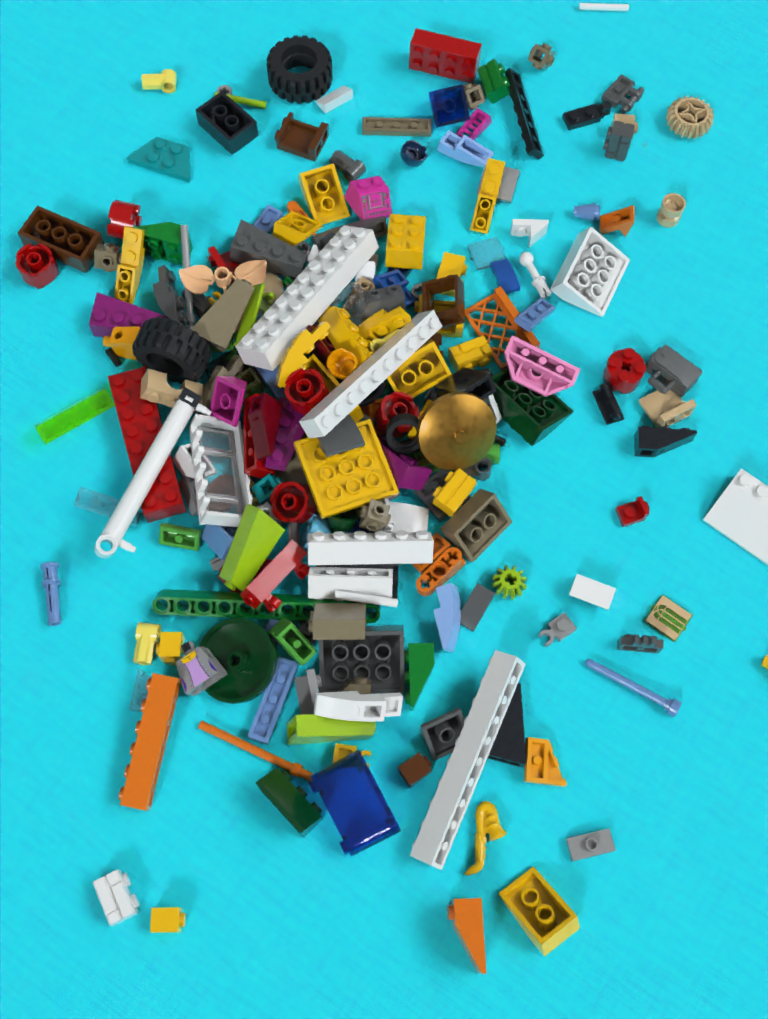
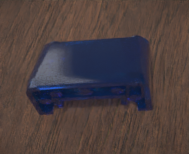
[308,750,401,857]

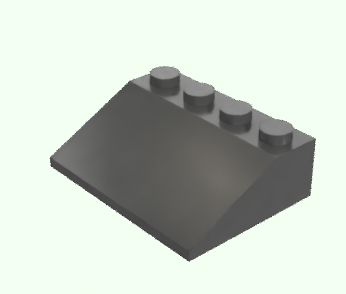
[319,625,405,694]

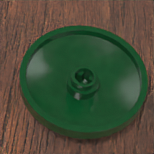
[199,618,277,704]

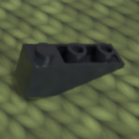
[634,426,697,457]

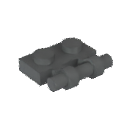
[601,74,644,114]

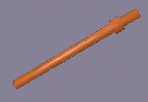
[198,720,318,783]

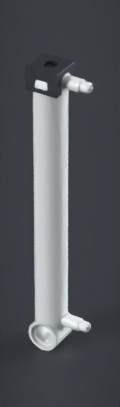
[94,387,212,559]

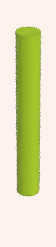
[214,92,266,109]

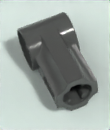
[330,150,366,182]
[181,291,212,319]
[453,457,492,481]

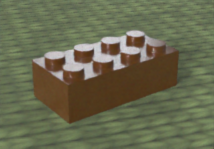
[18,206,104,273]

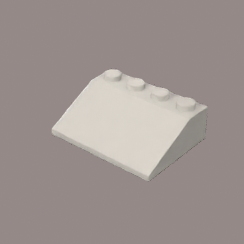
[550,227,630,317]
[703,468,768,565]

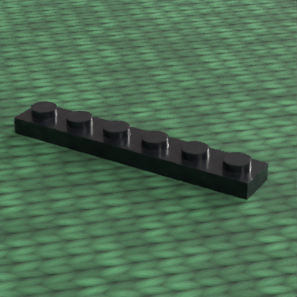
[505,68,544,160]

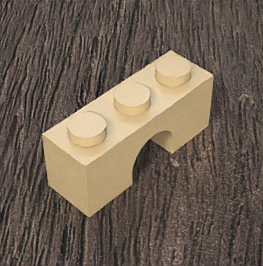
[140,369,204,413]

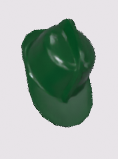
[328,506,362,533]

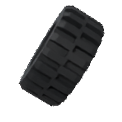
[266,35,332,104]
[132,317,211,384]

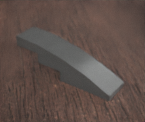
[312,216,388,252]

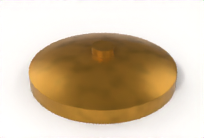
[417,392,496,470]

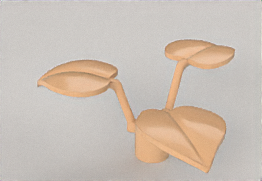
[179,260,267,333]

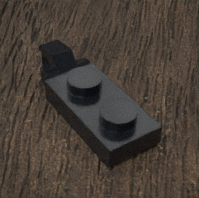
[562,102,611,131]

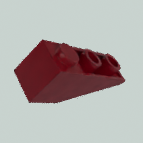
[248,392,283,461]

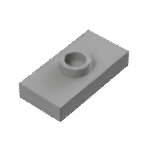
[566,828,616,861]

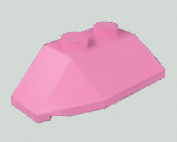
[504,335,580,397]

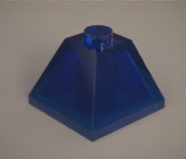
[428,84,470,128]

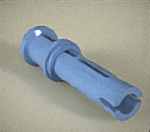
[40,562,62,626]

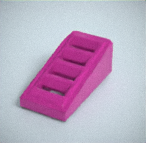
[456,108,492,140]

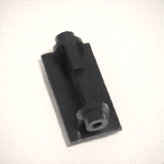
[592,383,625,425]

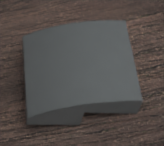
[316,414,365,457]
[413,469,470,522]

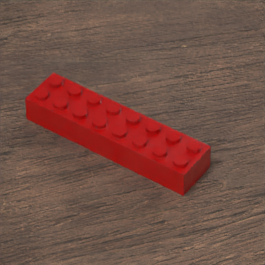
[108,366,187,523]

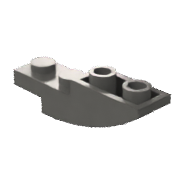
[153,265,187,326]

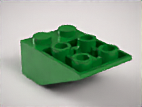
[135,222,193,265]

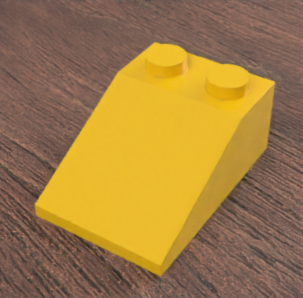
[297,163,350,225]
[498,866,580,957]

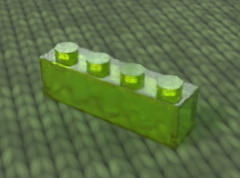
[33,387,115,445]

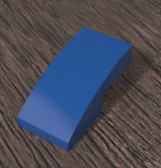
[490,258,520,294]

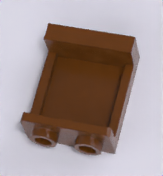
[275,112,329,161]

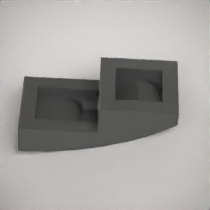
[460,583,495,632]

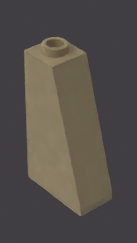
[191,279,255,352]

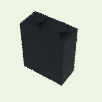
[434,367,497,400]

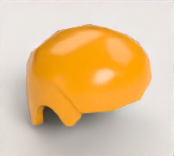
[326,348,359,380]

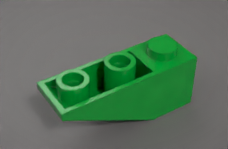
[404,643,434,711]

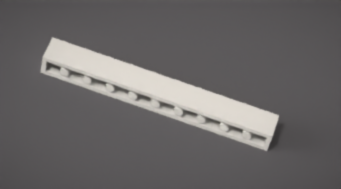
[299,310,442,438]
[410,650,526,870]

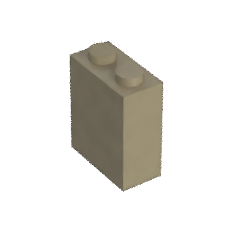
[309,603,366,640]

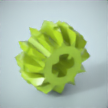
[492,565,527,600]

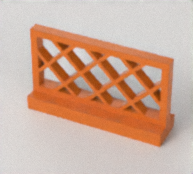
[465,286,540,371]

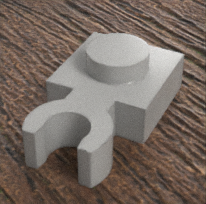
[538,612,577,647]

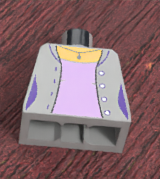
[176,641,227,696]

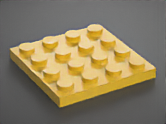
[293,419,399,519]

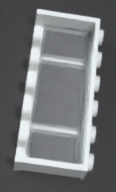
[189,414,253,528]

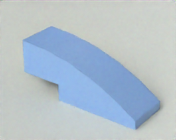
[437,130,494,167]
[433,583,461,653]

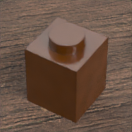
[397,752,432,789]

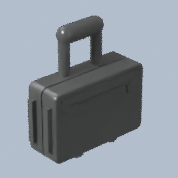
[645,345,703,397]

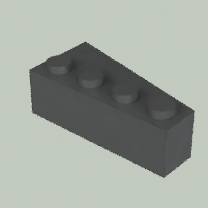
[230,219,307,280]

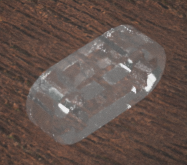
[332,282,362,311]

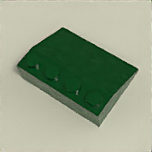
[487,368,574,446]

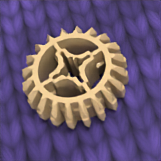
[666,95,714,140]

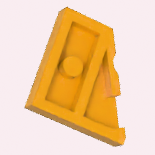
[524,737,567,787]

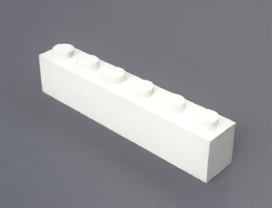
[307,530,434,565]

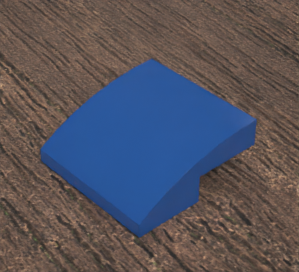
[373,269,417,308]

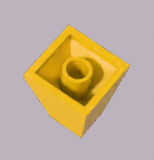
[272,211,323,246]

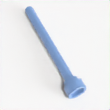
[585,659,682,717]

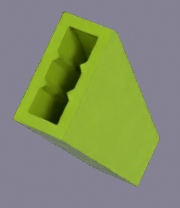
[219,504,285,591]
[286,714,376,745]

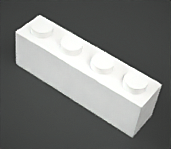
[308,567,393,601]

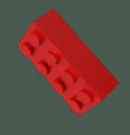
[409,28,482,84]

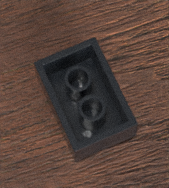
[196,91,258,155]

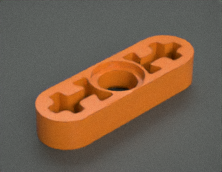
[416,547,462,596]

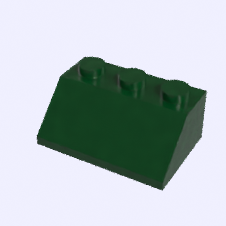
[256,768,323,838]

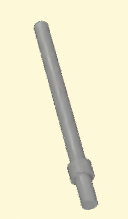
[180,225,196,329]

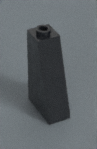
[487,683,526,768]

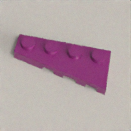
[265,397,305,472]

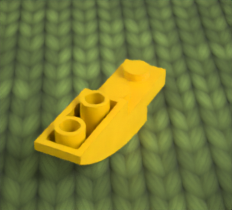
[470,158,506,234]
[114,226,145,304]
[358,306,411,350]
[275,321,331,388]

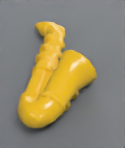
[465,801,507,876]

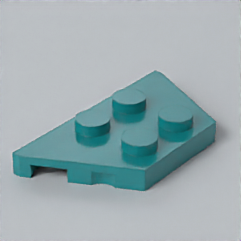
[127,137,191,183]

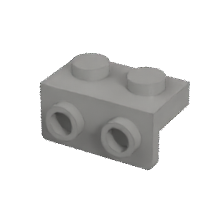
[294,669,322,714]

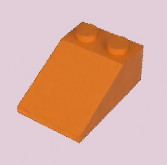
[447,898,486,974]

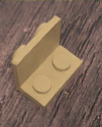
[638,390,697,428]

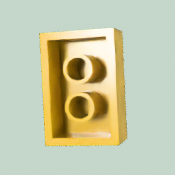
[385,214,426,270]
[387,339,452,398]

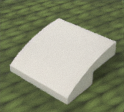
[387,502,429,533]

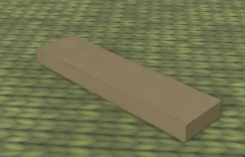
[362,117,431,137]

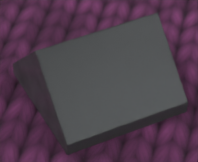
[419,707,464,761]

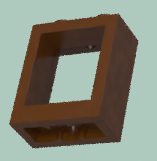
[422,274,465,328]

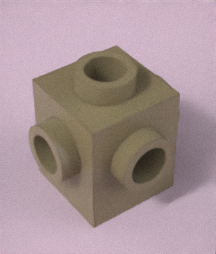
[528,43,555,70]
[457,82,485,110]
[94,243,121,272]
[359,499,391,532]

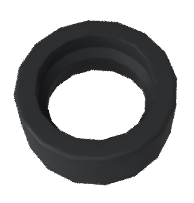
[386,413,419,454]

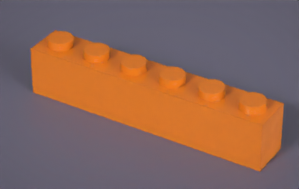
[119,673,181,811]

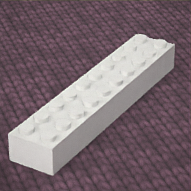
[235,225,379,371]

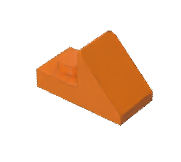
[599,205,635,236]

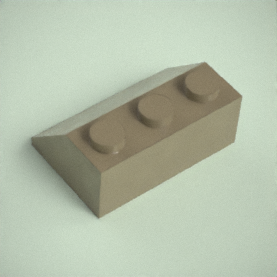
[440,489,512,563]

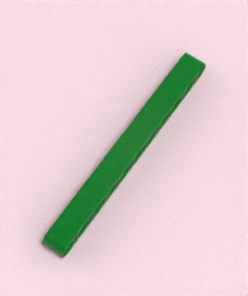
[152,589,381,623]

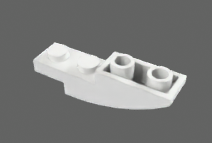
[314,691,403,722]

